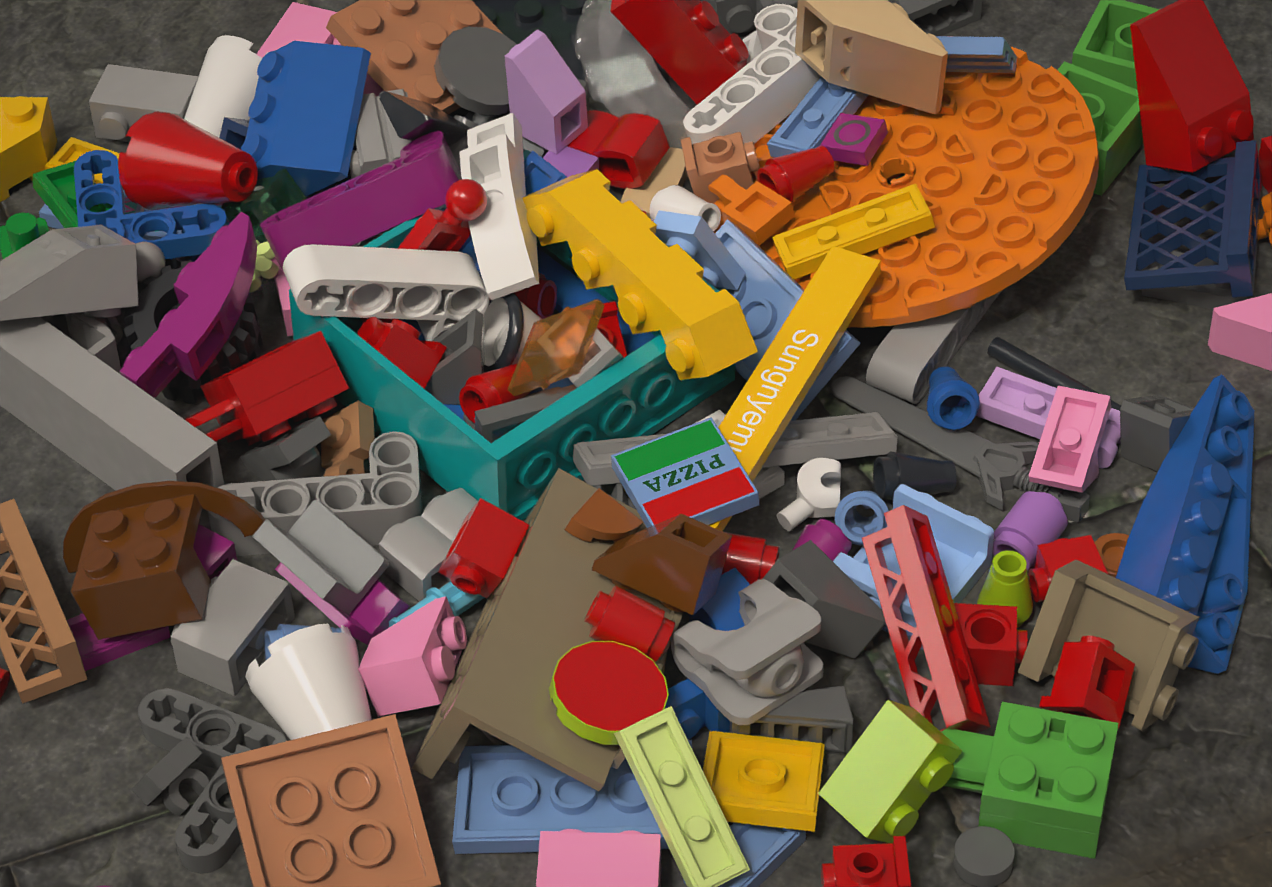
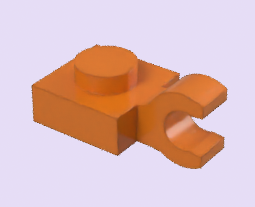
[708,174,795,246]

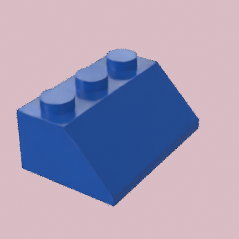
[241,40,371,207]

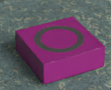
[820,113,888,166]

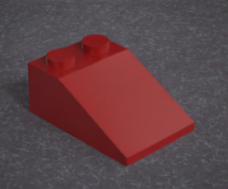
[1130,0,1254,173]

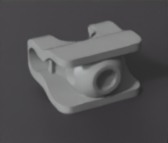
[670,579,824,725]

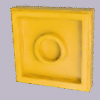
[703,731,825,832]

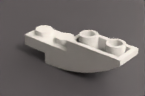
[459,113,539,300]

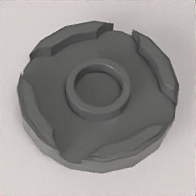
[434,26,517,115]

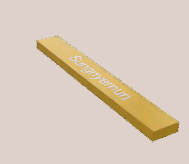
[709,246,881,532]

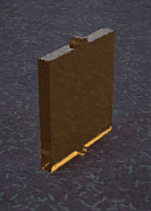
[507,299,605,396]

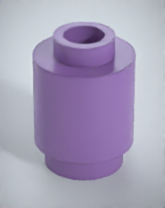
[992,491,1068,570]

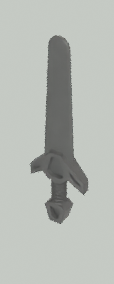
[830,376,1090,522]

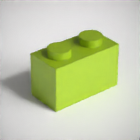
[818,700,962,843]

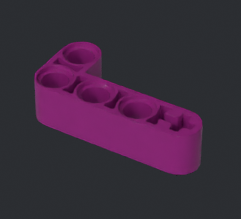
[260,131,462,272]

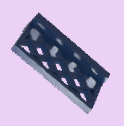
[1124,140,1262,297]

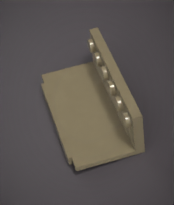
[411,468,683,791]

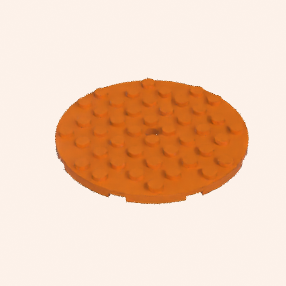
[713,47,1099,328]

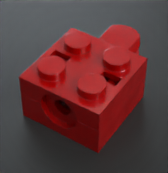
[184,331,349,446]

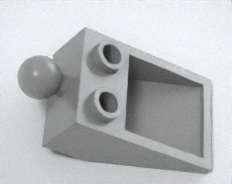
[0,225,165,321]

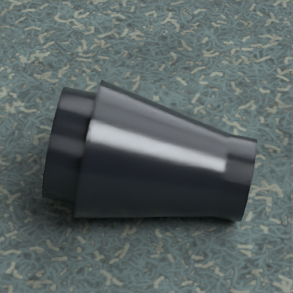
[873,451,957,505]

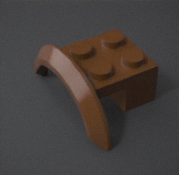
[63,481,265,640]

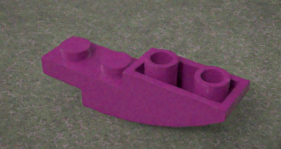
[120,212,257,398]

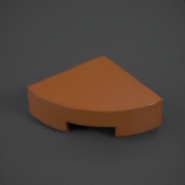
[564,488,643,543]

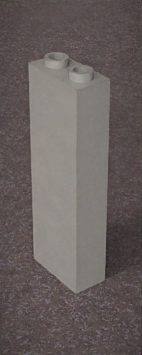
[0,317,224,530]

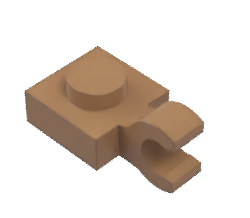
[321,401,374,477]

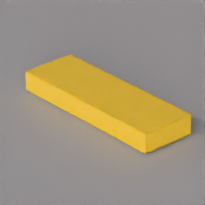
[772,184,935,279]

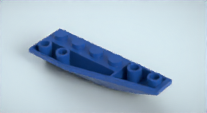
[1116,374,1254,674]

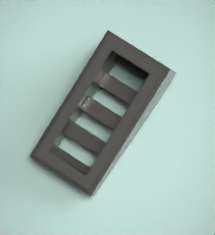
[730,686,853,754]

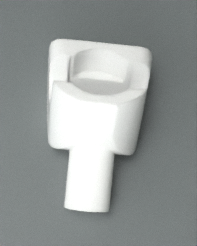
[777,458,841,531]

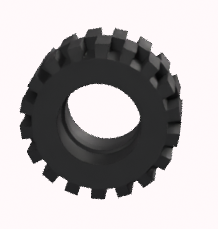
[124,261,263,404]

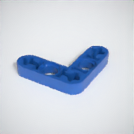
[74,150,228,259]

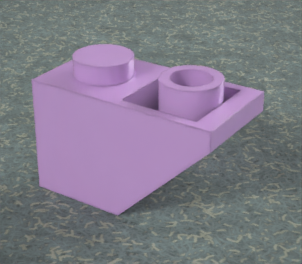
[505,30,588,154]

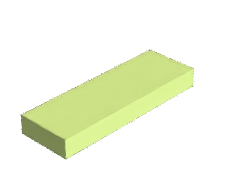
[614,706,750,887]

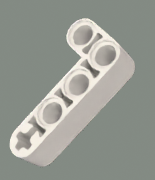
[683,4,821,144]
[283,244,490,341]

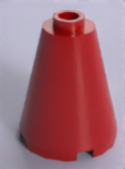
[118,111,258,211]

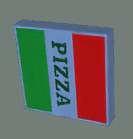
[611,417,759,528]

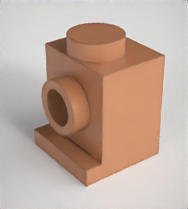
[681,132,760,203]

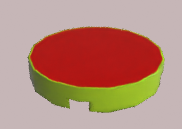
[549,641,669,745]

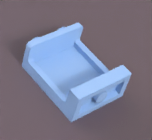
[833,484,994,650]

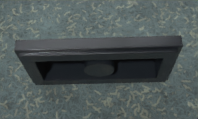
[379,91,471,146]

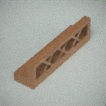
[0,499,87,704]

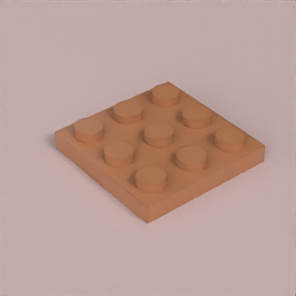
[326,0,503,115]
[221,714,441,887]

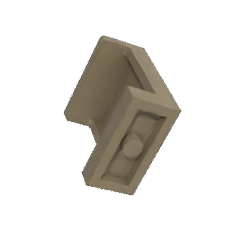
[1018,560,1199,731]

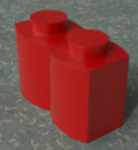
[567,110,670,189]

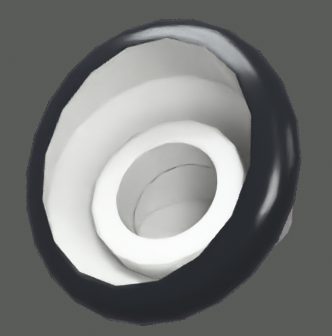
[483,293,556,372]

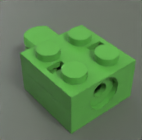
[942,702,1119,859]

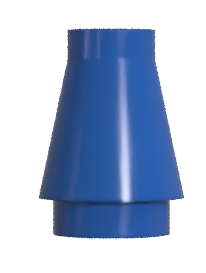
[927,366,980,430]

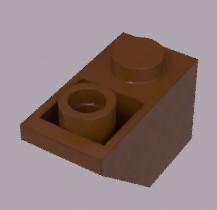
[592,514,732,615]

